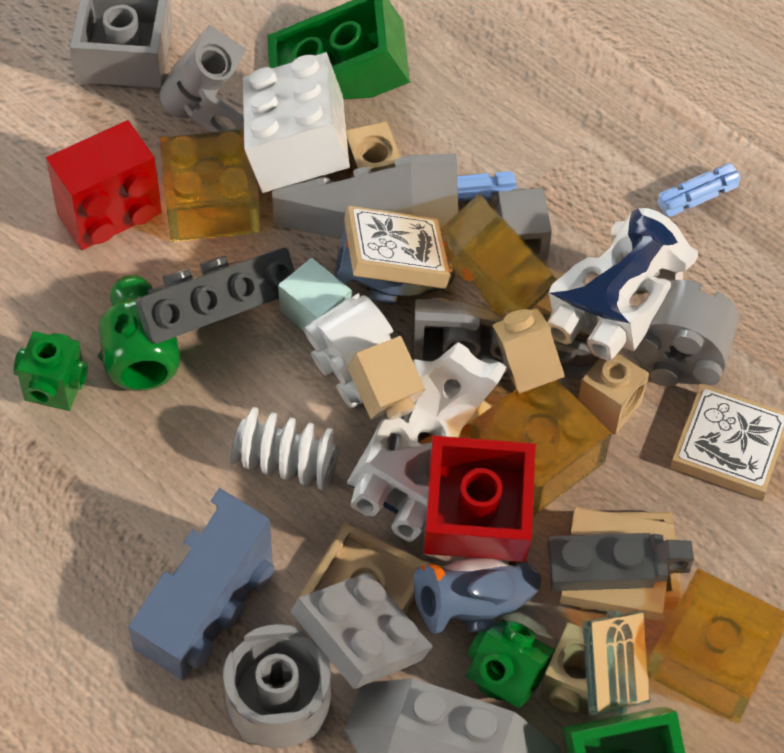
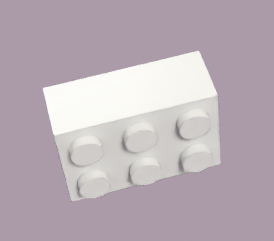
[243,52,350,193]

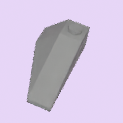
[272,153,459,253]
[413,298,600,380]

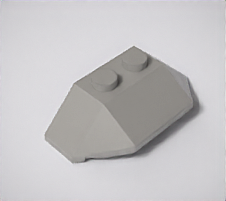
[345,678,561,753]

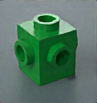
[13,331,88,411]
[465,620,555,708]

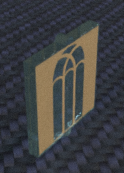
[583,611,650,715]

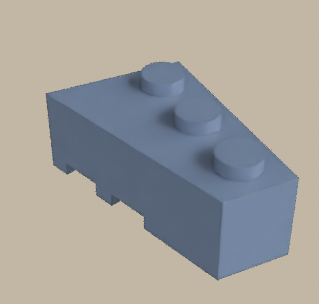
[128,488,275,681]

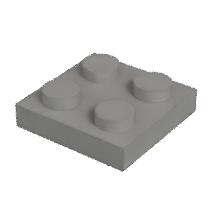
[290,572,433,689]

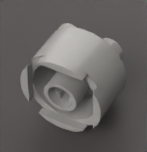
[633,280,740,387]
[223,624,331,748]

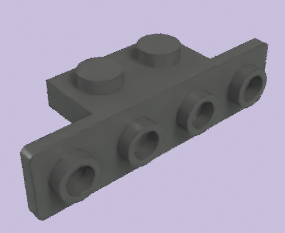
[136,248,295,344]

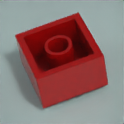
[46,120,162,250]
[423,435,536,562]

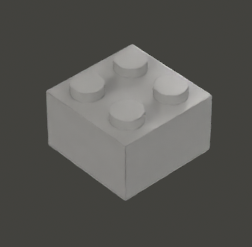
[70,0,173,88]

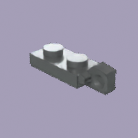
[547,533,694,591]

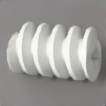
[230,406,339,491]

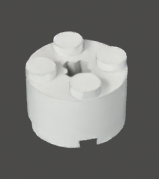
[303,293,394,408]

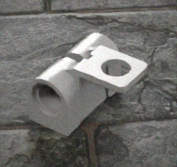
[160,25,246,144]

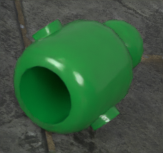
[98,275,180,391]

